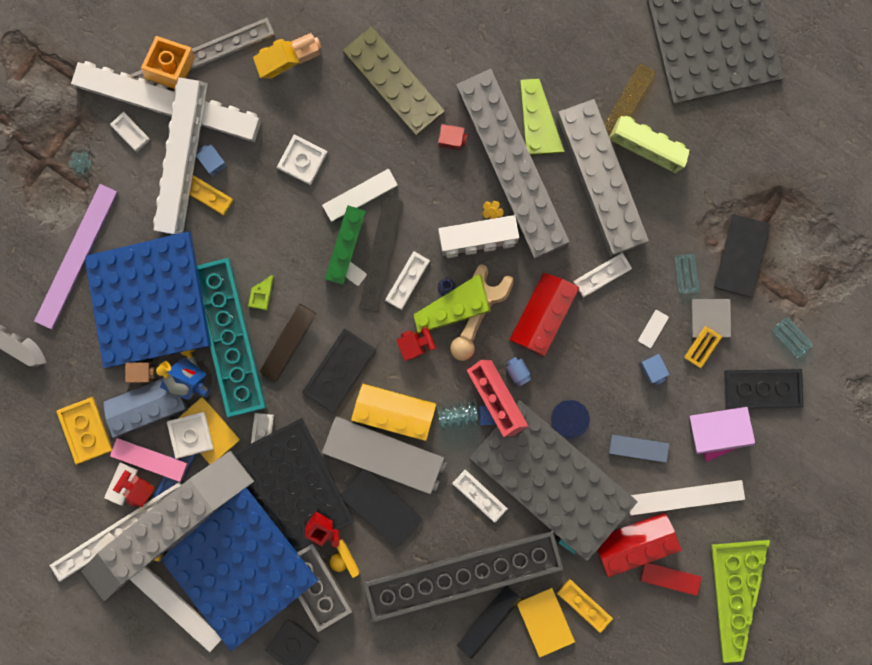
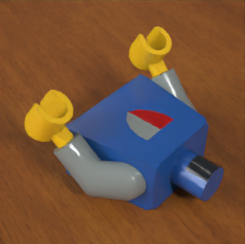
[156,349,211,400]

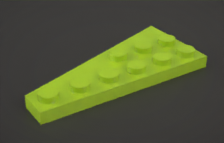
[711,540,770,663]

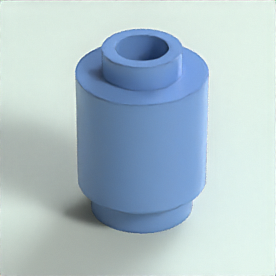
[505,357,531,387]

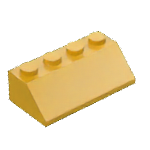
[351,384,436,441]

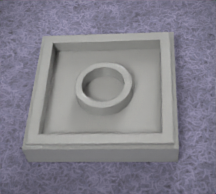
[691,299,731,338]

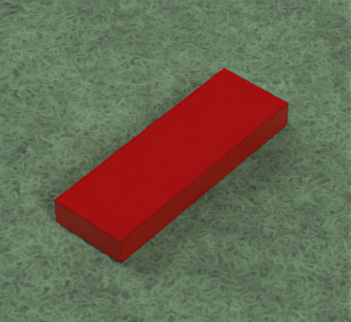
[640,563,702,596]

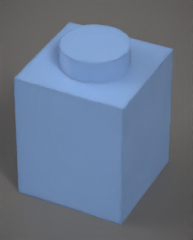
[196,144,227,177]
[639,354,670,385]

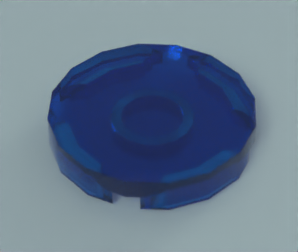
[551,400,590,438]

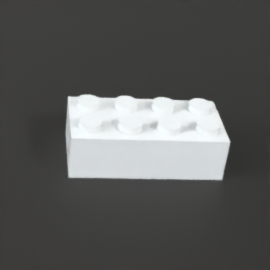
[439,215,519,258]

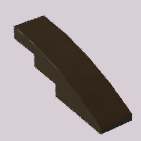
[260,304,317,382]

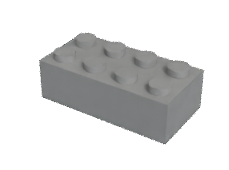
[297,543,353,632]

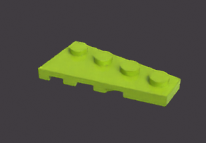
[520,79,564,155]
[414,274,491,334]

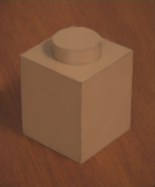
[125,363,156,383]

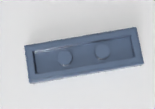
[608,434,669,463]

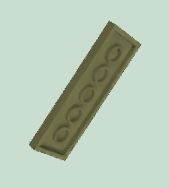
[343,26,445,136]

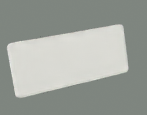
[346,262,367,286]
[638,310,669,348]

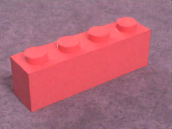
[467,360,528,437]

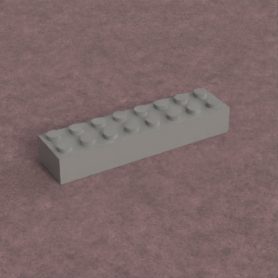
[557,99,649,257]

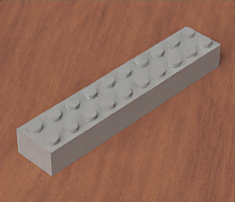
[456,69,570,260]

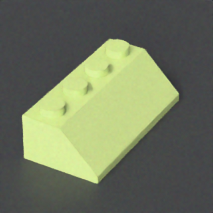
[609,116,689,173]

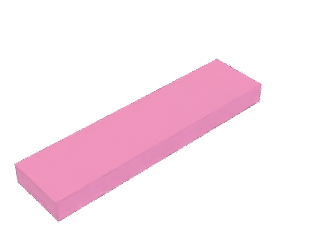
[110,438,188,482]

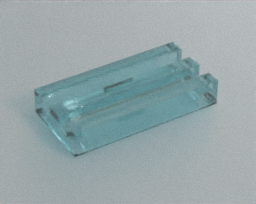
[675,254,700,294]
[772,317,813,358]

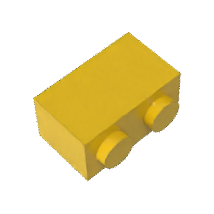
[253,39,300,79]

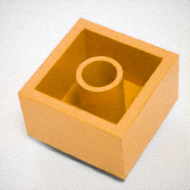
[141,36,195,89]

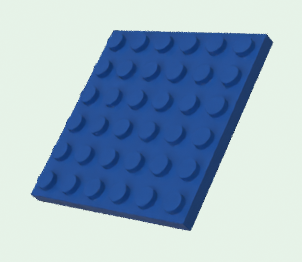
[85,232,211,368]
[161,488,319,652]

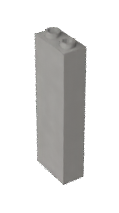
[322,416,447,494]

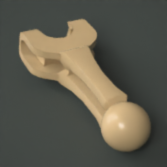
[450,264,514,361]

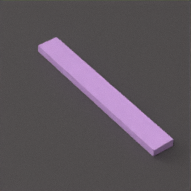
[34,184,118,330]

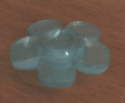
[69,151,91,173]

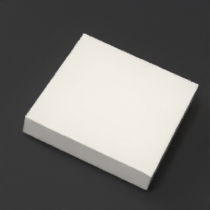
[277,135,328,186]
[167,412,214,459]

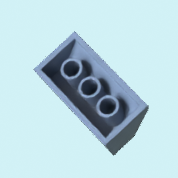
[103,379,189,438]

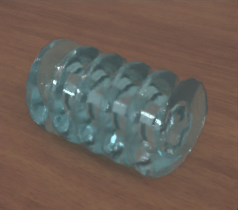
[437,401,478,430]

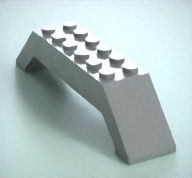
[81,451,254,602]

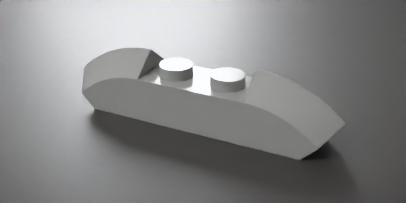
[0,325,46,367]

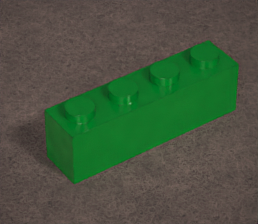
[325,205,366,284]

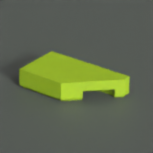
[248,275,274,311]

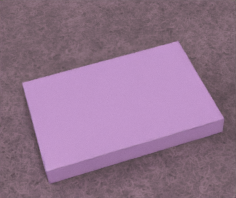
[689,407,755,454]

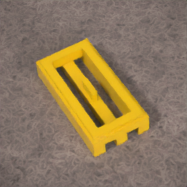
[684,326,722,368]

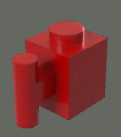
[396,327,436,361]
[113,470,155,508]
[305,512,340,547]

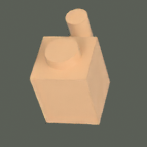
[291,33,322,64]

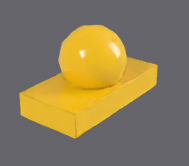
[329,539,360,578]

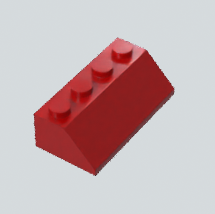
[509,273,580,357]
[597,512,682,577]

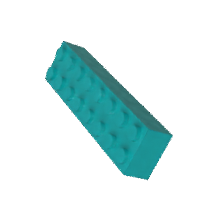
[197,258,268,418]

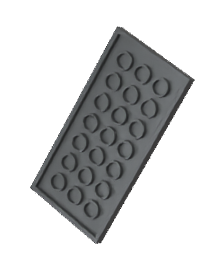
[470,400,638,561]

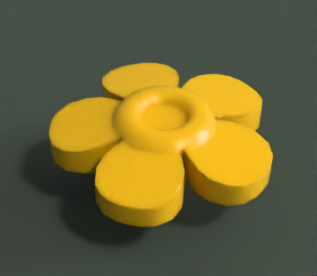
[482,201,504,219]

